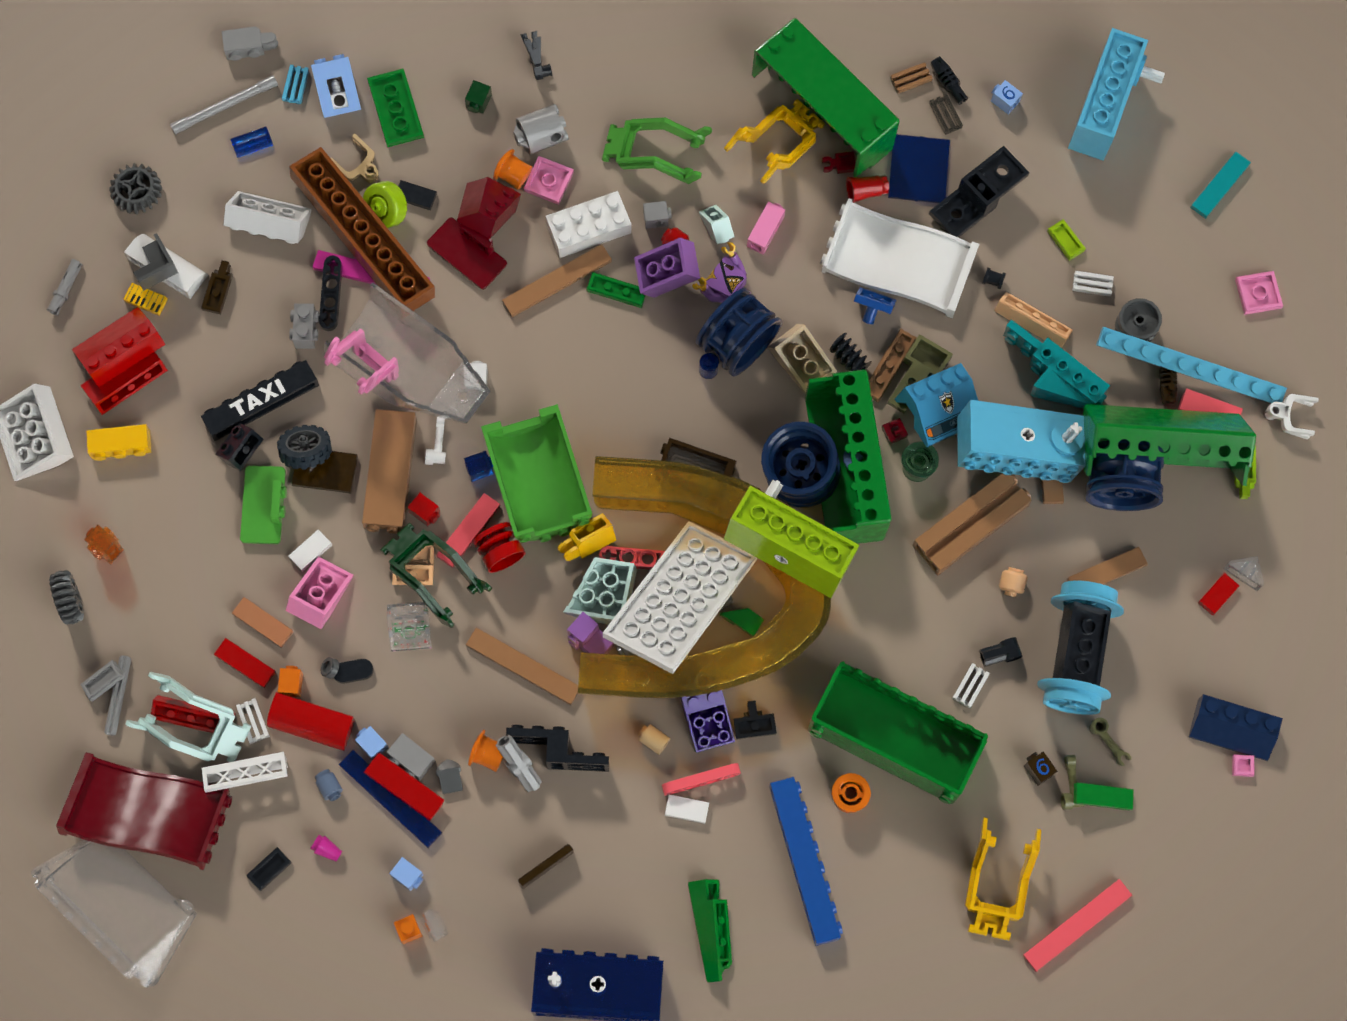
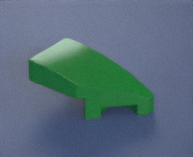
[720,608,764,636]

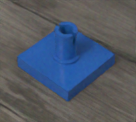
[854,287,896,324]

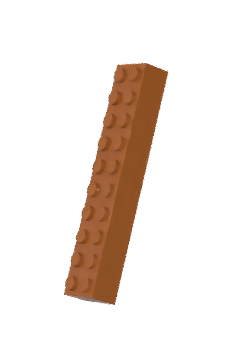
[289,147,435,317]

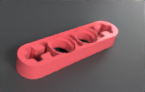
[599,546,665,570]
[661,763,741,796]

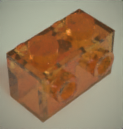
[84,525,124,565]

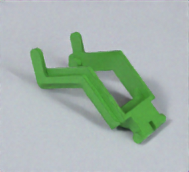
[602,117,712,184]

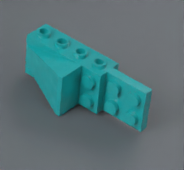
[1003,320,1110,409]

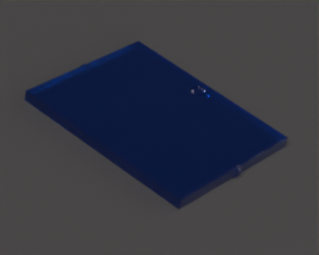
[888,134,950,203]

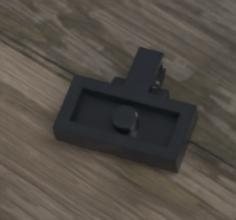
[733,700,777,740]

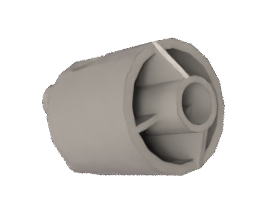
[513,104,569,155]

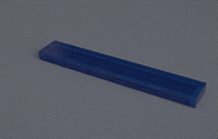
[339,750,442,848]

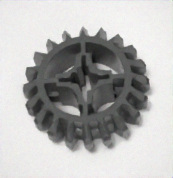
[109,163,162,215]
[49,570,84,625]

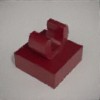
[882,418,908,444]

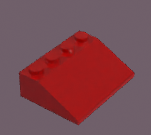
[72,307,166,388]

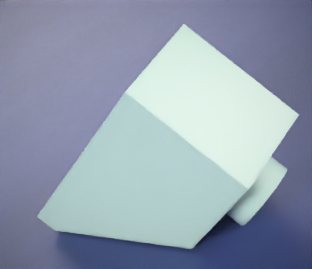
[699,205,735,244]

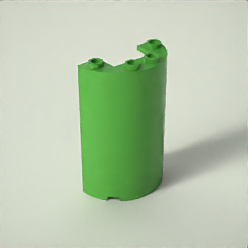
[481,404,592,543]

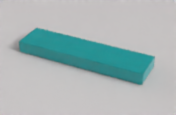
[1190,152,1251,219]

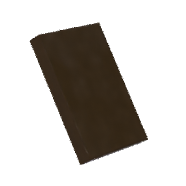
[292,451,358,494]

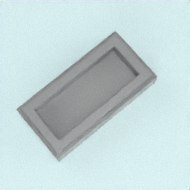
[80,660,124,702]

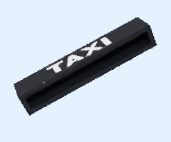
[201,360,320,441]

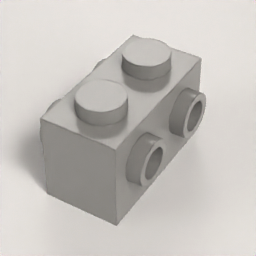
[289,303,319,349]

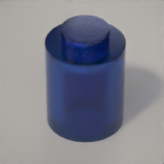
[699,353,719,379]

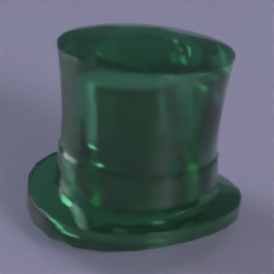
[901,441,939,482]

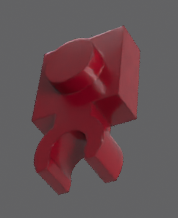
[822,151,856,174]

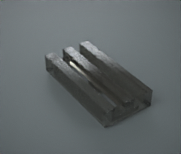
[929,94,963,135]

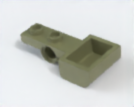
[887,334,953,414]

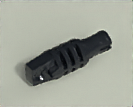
[931,56,968,105]

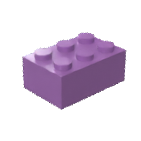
[634,238,700,298]

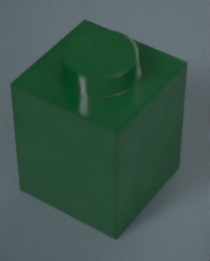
[465,80,492,114]

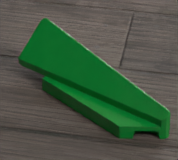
[688,879,732,983]

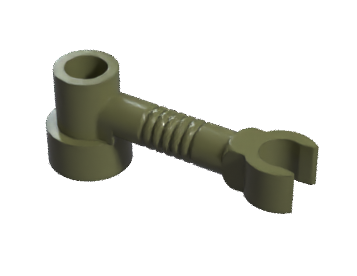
[1089,718,1131,766]
[1061,755,1084,810]

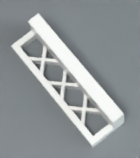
[202,752,288,793]

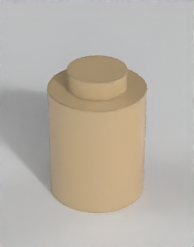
[638,724,671,755]

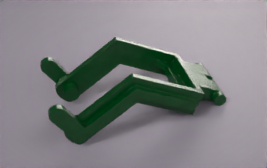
[380,523,492,628]

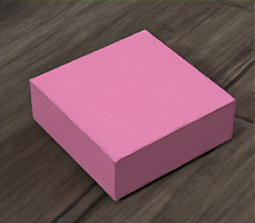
[1232,754,1254,777]

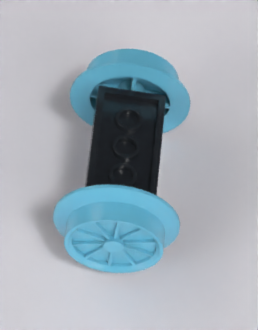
[1037,581,1124,715]

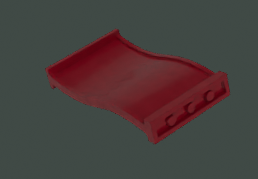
[56,752,232,871]

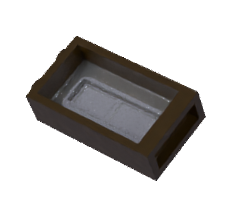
[654,438,737,502]

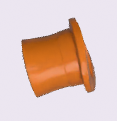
[493,149,533,191]
[468,729,503,772]
[832,773,871,813]

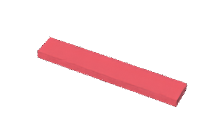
[1023,879,1132,972]

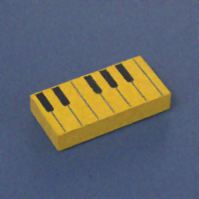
[123,283,168,316]

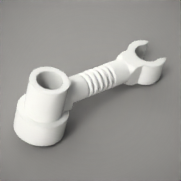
[425,414,446,465]

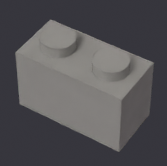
[387,733,436,781]

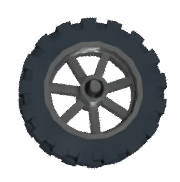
[277,425,332,469]

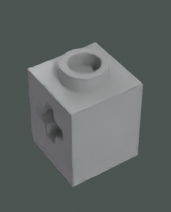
[643,201,672,229]

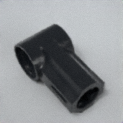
[979,637,1023,667]

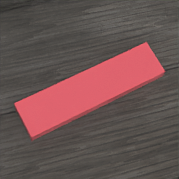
[436,493,501,568]

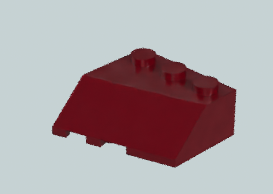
[457,177,521,239]

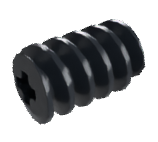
[830,333,872,371]

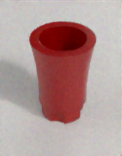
[846,175,889,203]

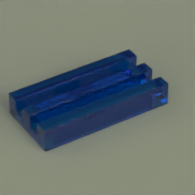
[230,126,273,158]

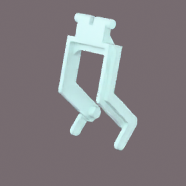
[125,672,251,762]

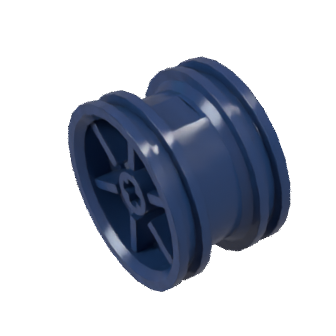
[761,422,841,508]

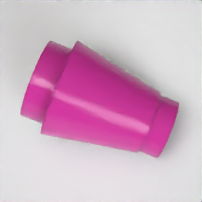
[310,835,343,862]

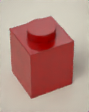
[408,492,440,527]

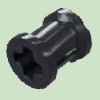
[982,267,1006,289]

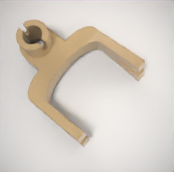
[331,134,378,183]

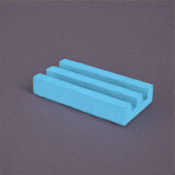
[282,65,309,104]

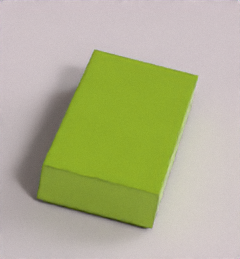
[1047,219,1086,261]

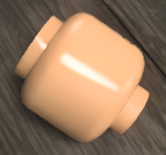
[999,567,1028,597]

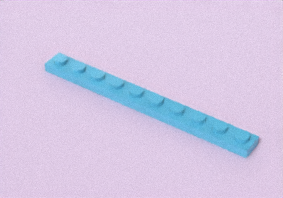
[1096,327,1287,404]

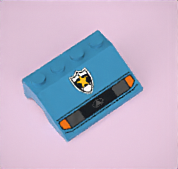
[895,363,978,447]

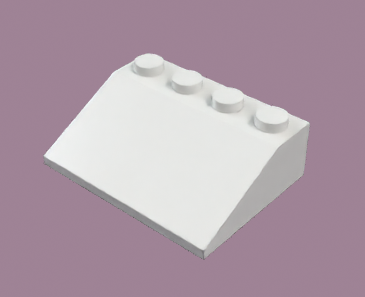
[0,384,74,481]

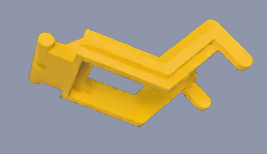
[724,99,825,184]
[965,817,1041,941]

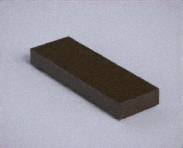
[518,844,574,889]

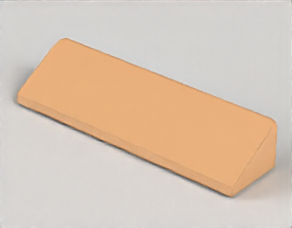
[995,292,1073,348]

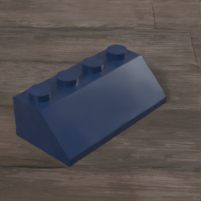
[1188,694,1283,761]

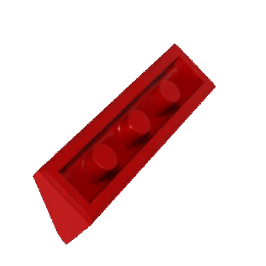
[151,695,236,733]
[364,753,444,821]

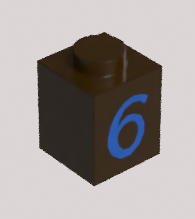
[1024,751,1058,786]

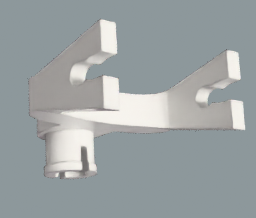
[1265,394,1319,439]

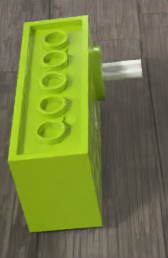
[724,480,859,598]

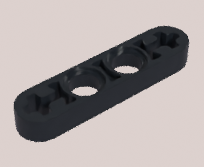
[319,255,343,331]

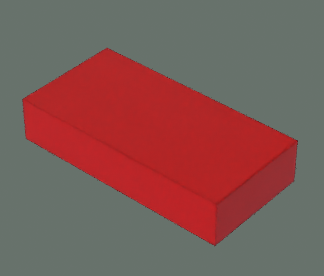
[1198,572,1240,616]

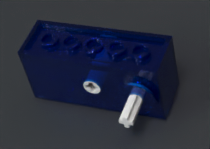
[531,948,664,1021]

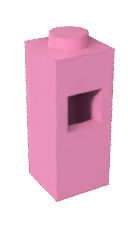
[747,201,785,255]

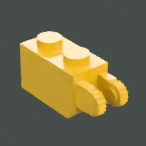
[558,513,616,561]

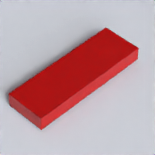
[214,638,276,688]

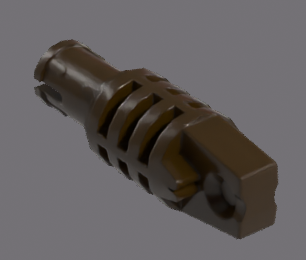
[1159,367,1178,404]

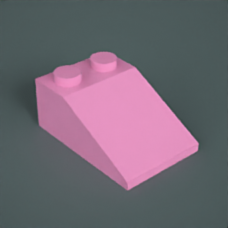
[286,556,353,629]

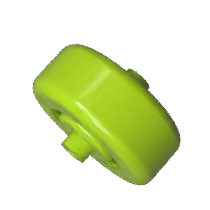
[363,181,407,228]

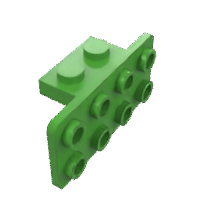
[240,466,287,544]

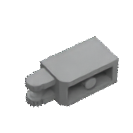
[222,26,278,61]

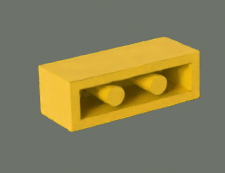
[86,424,151,461]

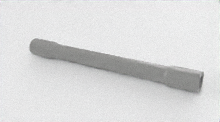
[170,75,278,135]

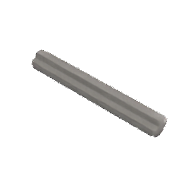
[104,656,131,736]

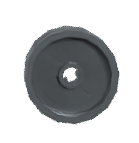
[1115,298,1162,342]

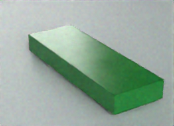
[586,272,646,308]
[1074,782,1134,811]

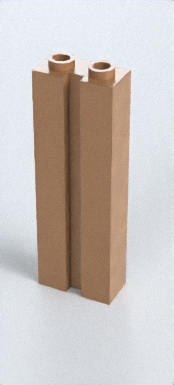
[362,409,417,534]
[912,473,1032,576]

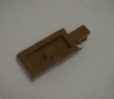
[201,260,232,315]

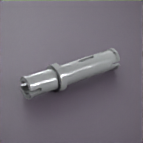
[47,259,83,316]

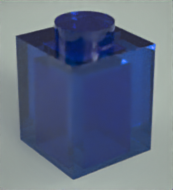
[464,451,494,482]

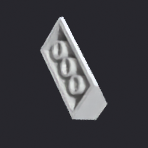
[223,191,312,244]

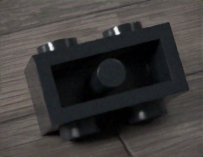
[215,422,264,471]

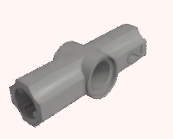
[495,735,542,792]

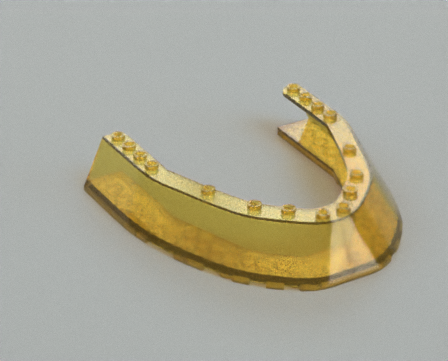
[578,456,831,698]

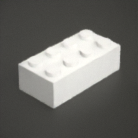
[545,191,631,258]

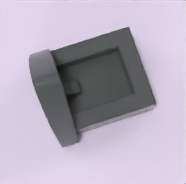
[436,759,463,794]

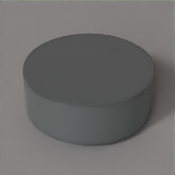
[320,657,339,679]

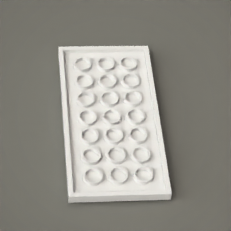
[603,521,757,674]

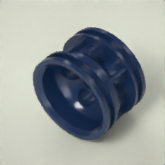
[696,288,783,377]
[1086,439,1164,511]

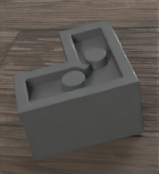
[133,233,178,291]

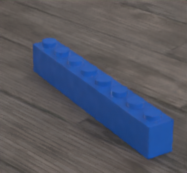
[769,777,843,946]

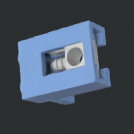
[311,54,361,118]

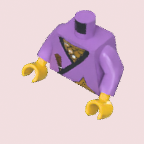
[692,242,751,303]

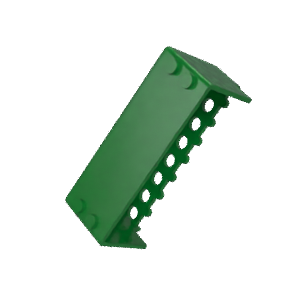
[752,18,900,177]
[805,370,892,544]
[1083,404,1256,486]
[808,661,988,805]

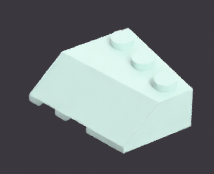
[563,557,637,625]

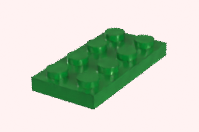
[367,68,424,148]

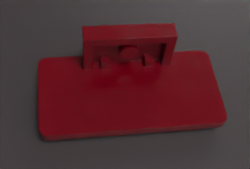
[427,217,507,290]

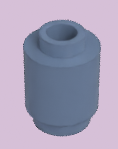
[315,769,343,801]

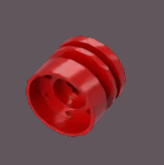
[473,522,526,573]

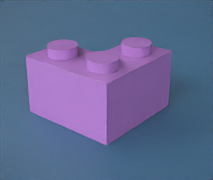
[567,612,614,664]

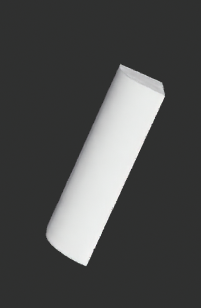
[124,234,209,299]

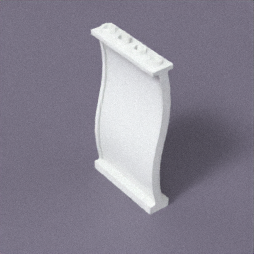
[820,198,979,318]

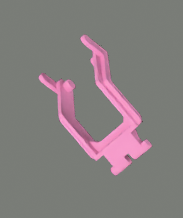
[324,329,399,395]

